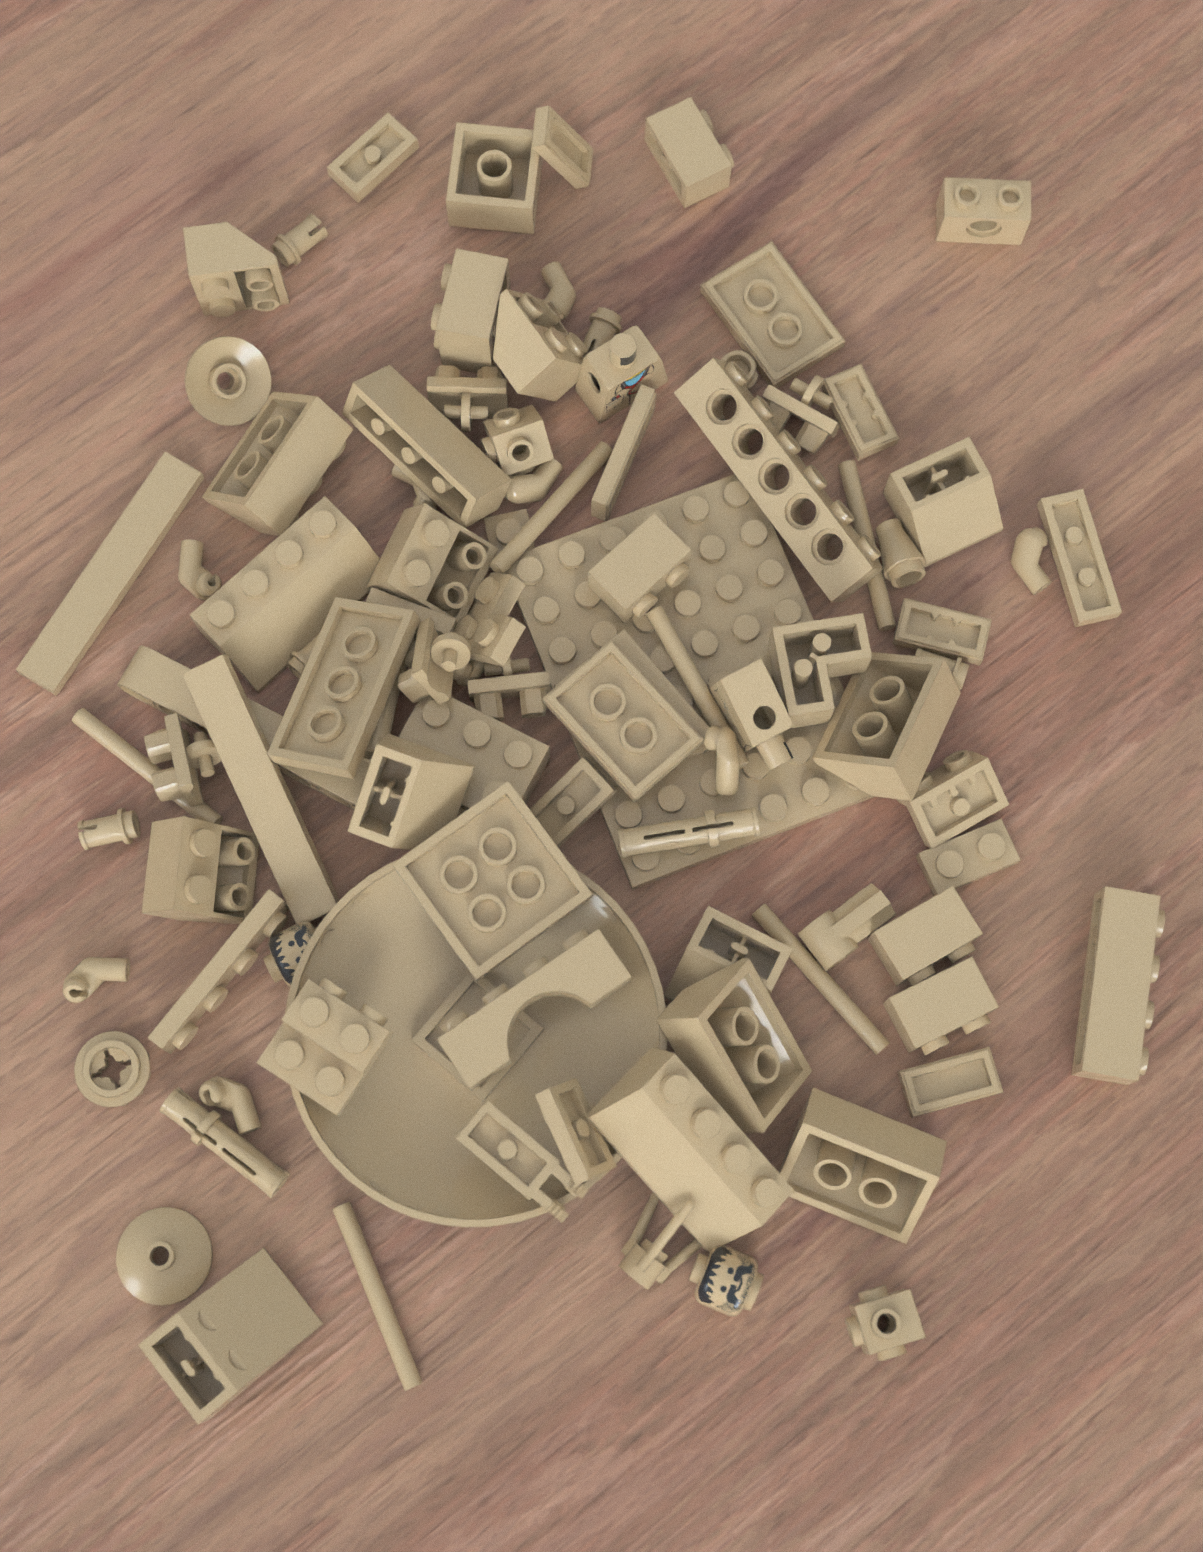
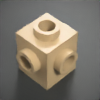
[480,405,554,476]
[845,1285,926,1361]

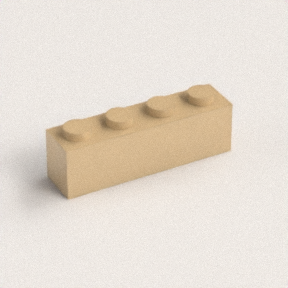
[342,365,512,528]
[1071,886,1165,1085]

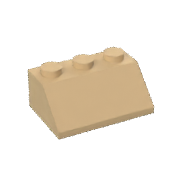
[202,392,353,536]
[812,652,961,801]
[656,958,812,1133]
[779,1088,947,1244]

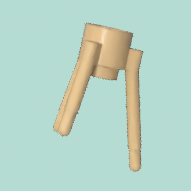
[618,1192,702,1290]

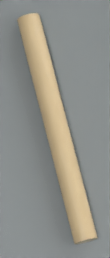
[489,441,613,574]
[838,460,896,631]
[646,606,750,768]
[72,708,223,824]
[752,903,890,1055]
[332,1202,423,1391]

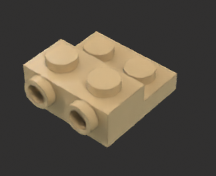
[256,977,393,1116]

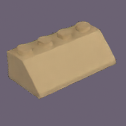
[190,496,380,693]
[586,1047,794,1252]

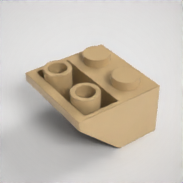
[183,222,290,317]
[493,288,588,402]
[883,437,1003,568]
[367,503,498,623]
[347,733,475,850]
[142,816,259,924]
[664,906,793,1001]

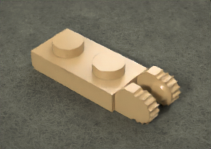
[454,1099,589,1223]

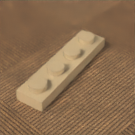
[147,889,289,1054]

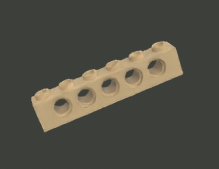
[674,358,884,602]

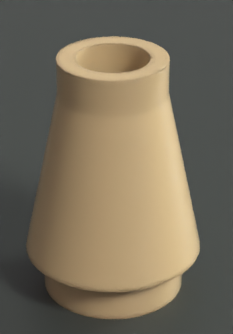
[875,519,926,588]

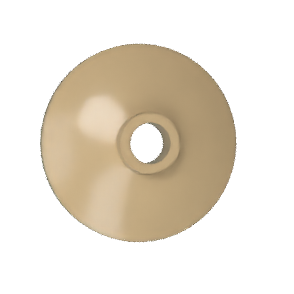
[185,336,272,426]
[116,1207,213,1305]

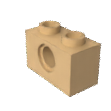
[936,177,1031,245]

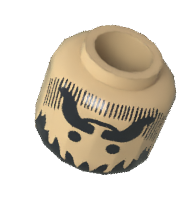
[263,921,317,988]
[689,1245,764,1317]

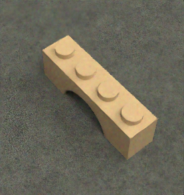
[437,929,632,1090]

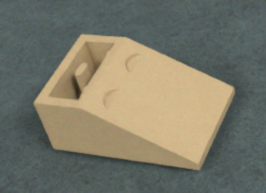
[138,1248,323,1424]

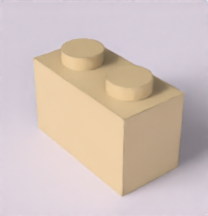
[645,97,734,208]
[588,513,692,623]
[868,886,983,986]
[883,957,999,1055]

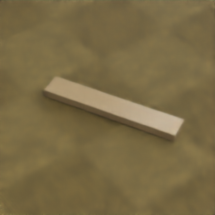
[16,452,204,696]
[182,654,339,924]

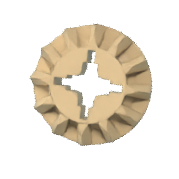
[74,1031,151,1107]

